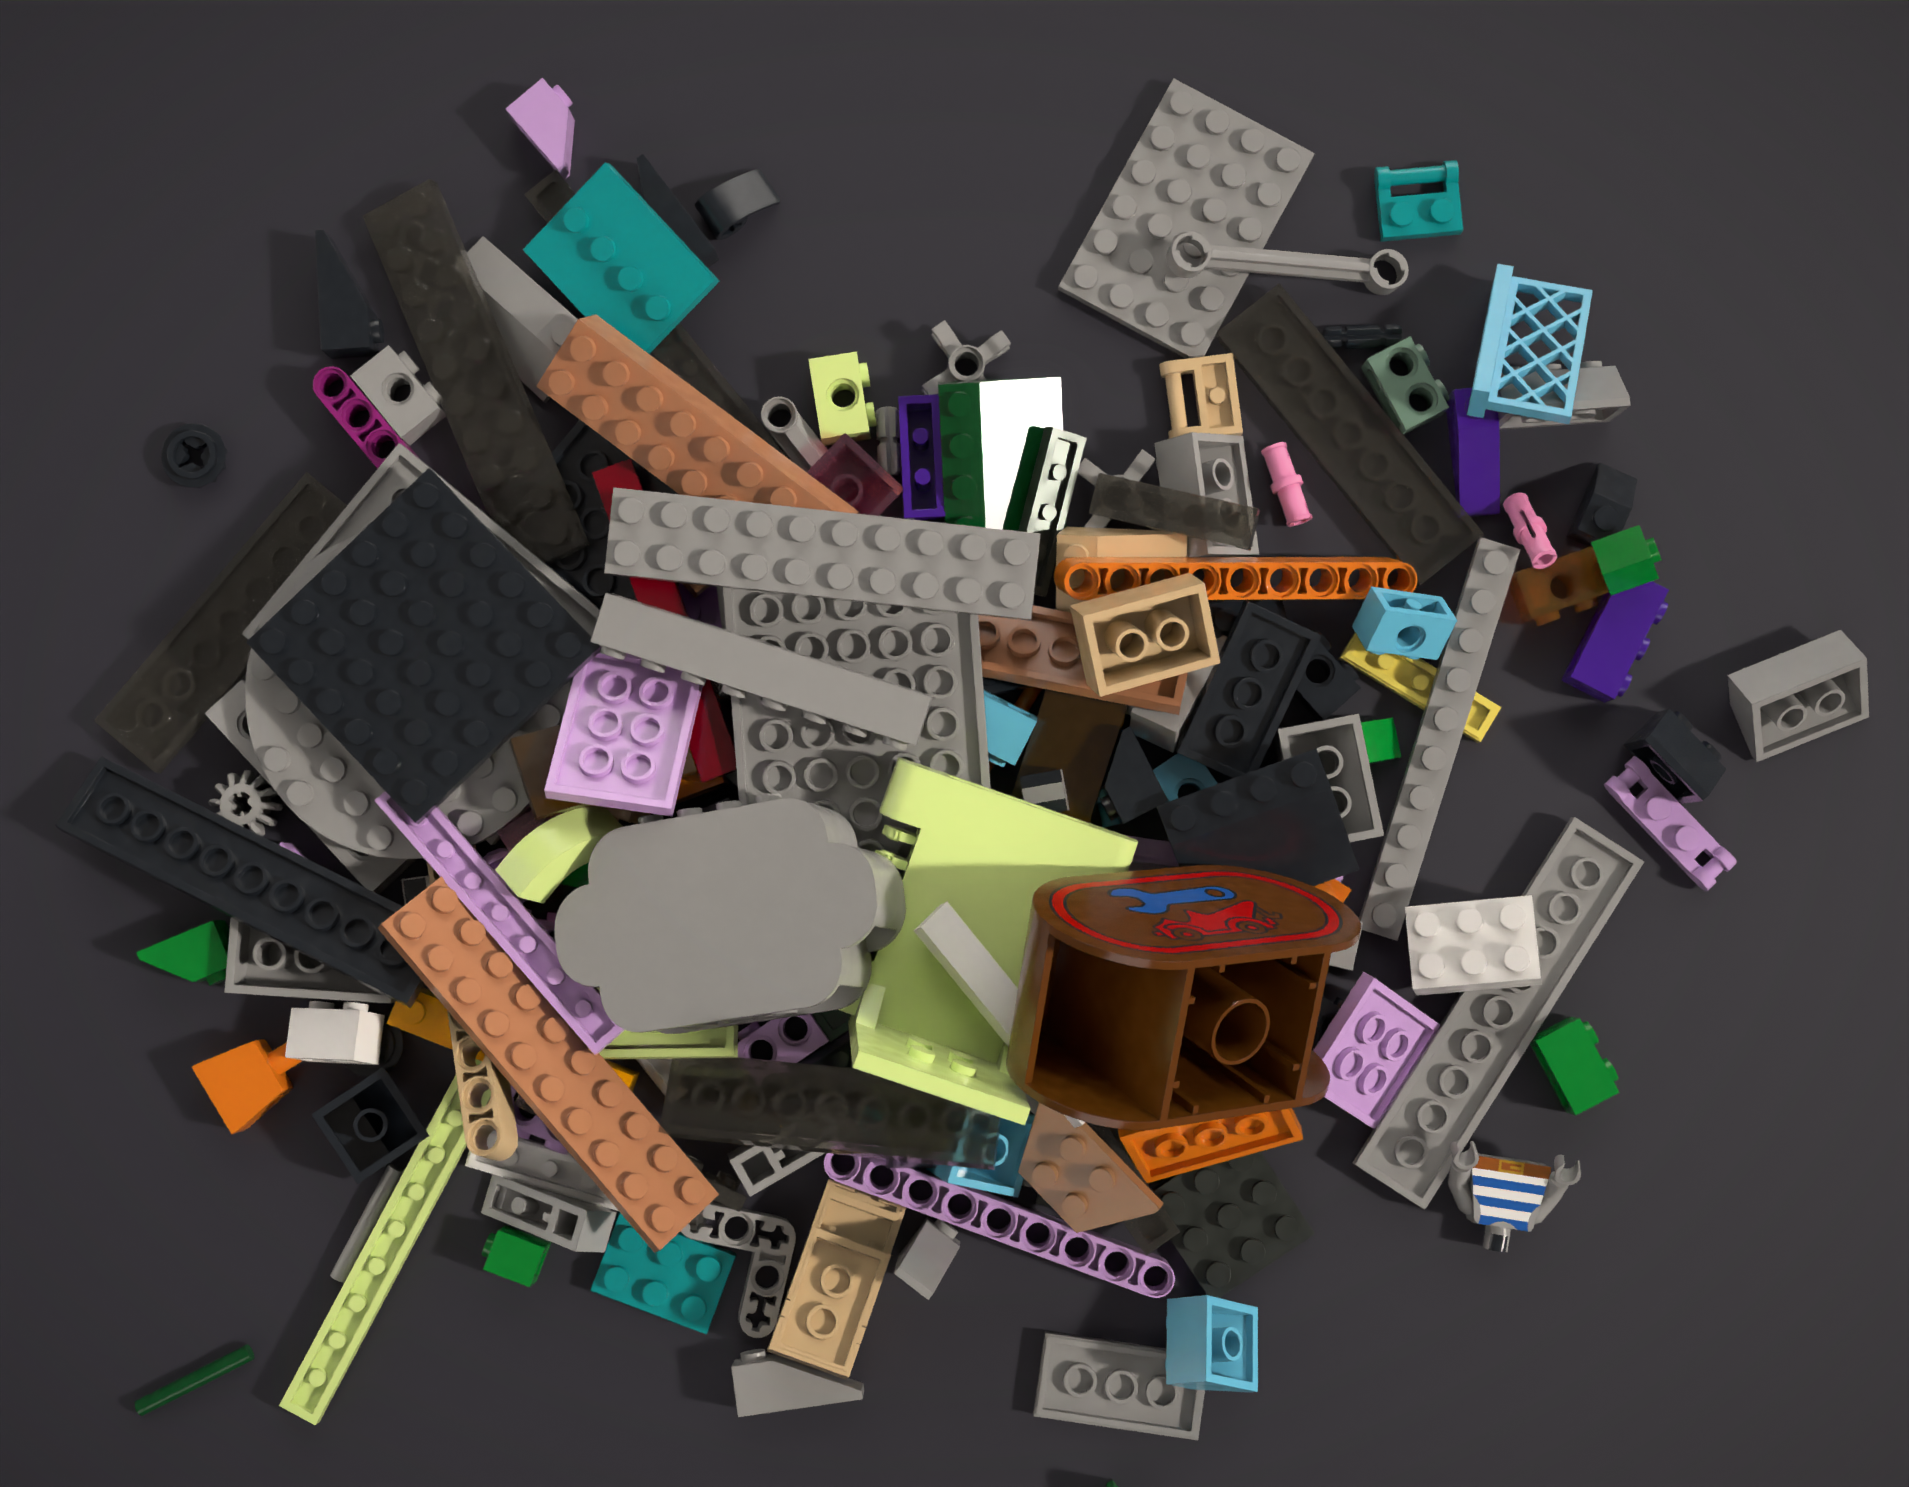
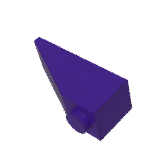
[1446,387,1500,518]

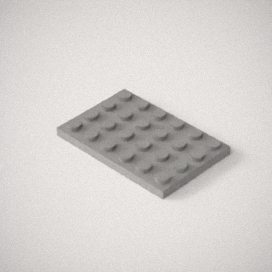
[1058,78,1315,359]

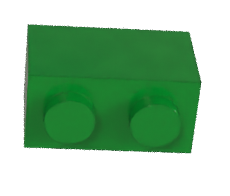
[1530,1016,1620,1116]

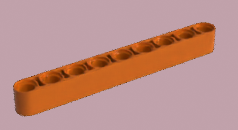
[1054,557,1418,600]

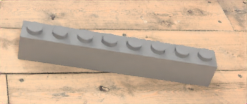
[591,593,933,750]

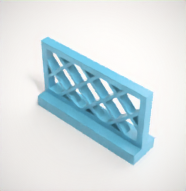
[1467,264,1593,424]

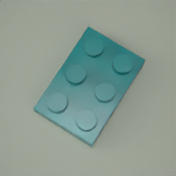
[590,1213,737,1334]

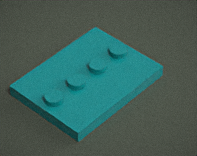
[523,162,719,354]

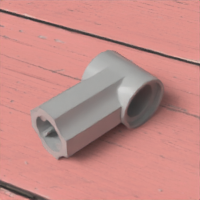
[761,396,832,474]

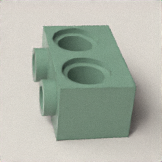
[1361,336,1449,438]

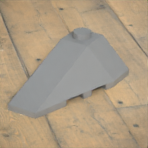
[456,236,577,403]

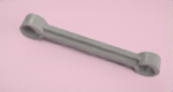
[1166,231,1409,295]

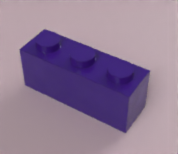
[898,394,945,523]
[1561,581,1669,703]

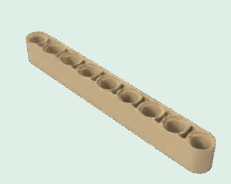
[427,845,518,1161]

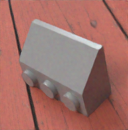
[1497,361,1631,430]
[1154,432,1259,557]
[1727,630,1869,762]
[1273,714,1384,842]

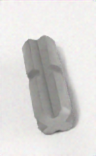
[875,406,902,477]

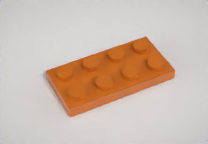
[1118,1108,1303,1184]

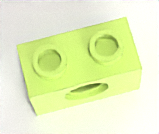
[808,352,877,446]

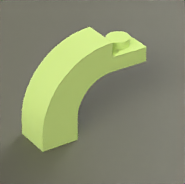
[495,806,624,904]

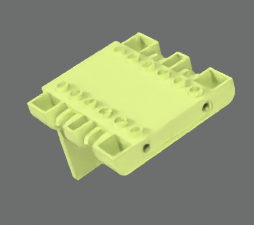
[839,757,1138,1126]

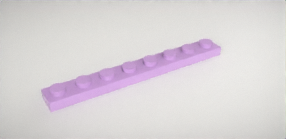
[374,791,625,1055]

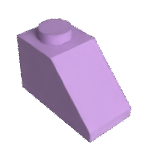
[506,78,575,180]

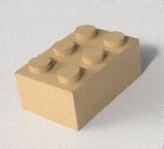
[1070,573,1220,697]

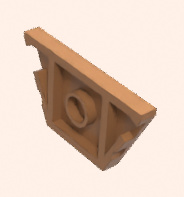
[1018,1103,1164,1233]

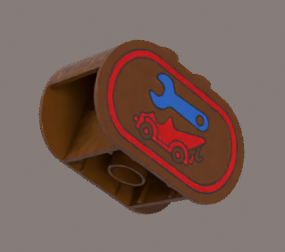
[1006,865,1361,1130]

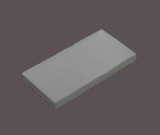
[1033,1331,1205,1440]

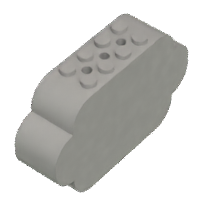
[554,794,906,1034]

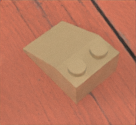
[1056,526,1188,612]

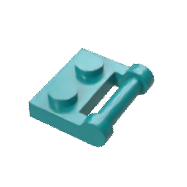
[1374,160,1463,242]

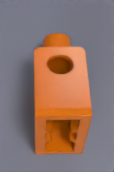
[192,1039,302,1134]

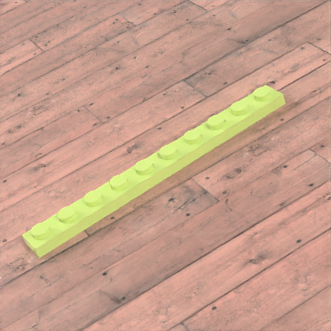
[279,1059,491,1425]

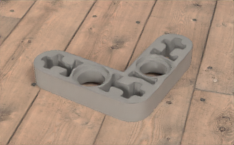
[681,1202,796,1338]

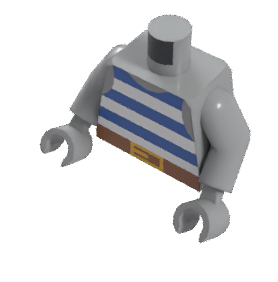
[1448,1141,1581,1252]

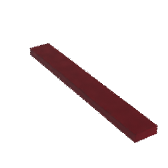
[592,458,737,783]

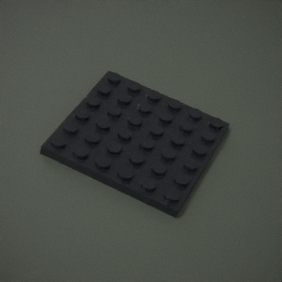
[246,468,601,824]

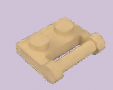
[1159,353,1243,439]

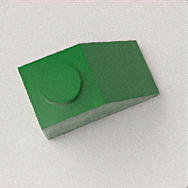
[136,920,229,986]

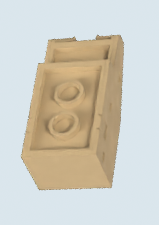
[767,1179,906,1379]

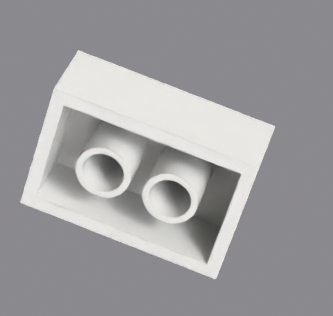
[1405,895,1542,996]

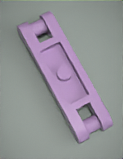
[1604,756,1737,891]

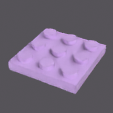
[1313,972,1441,1130]

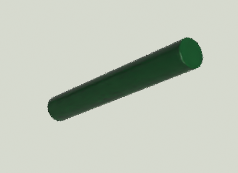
[134,1344,255,1416]

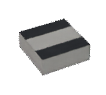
[1020,769,1069,812]

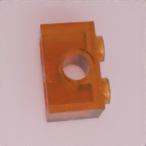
[1509,546,1609,626]

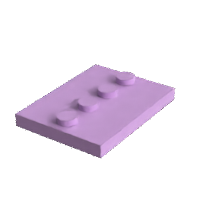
[544,652,703,817]

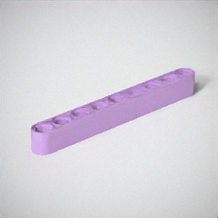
[824,1142,1175,1298]

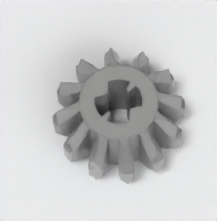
[209,770,283,836]

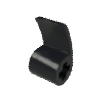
[695,169,780,240]

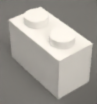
[285,1001,385,1065]

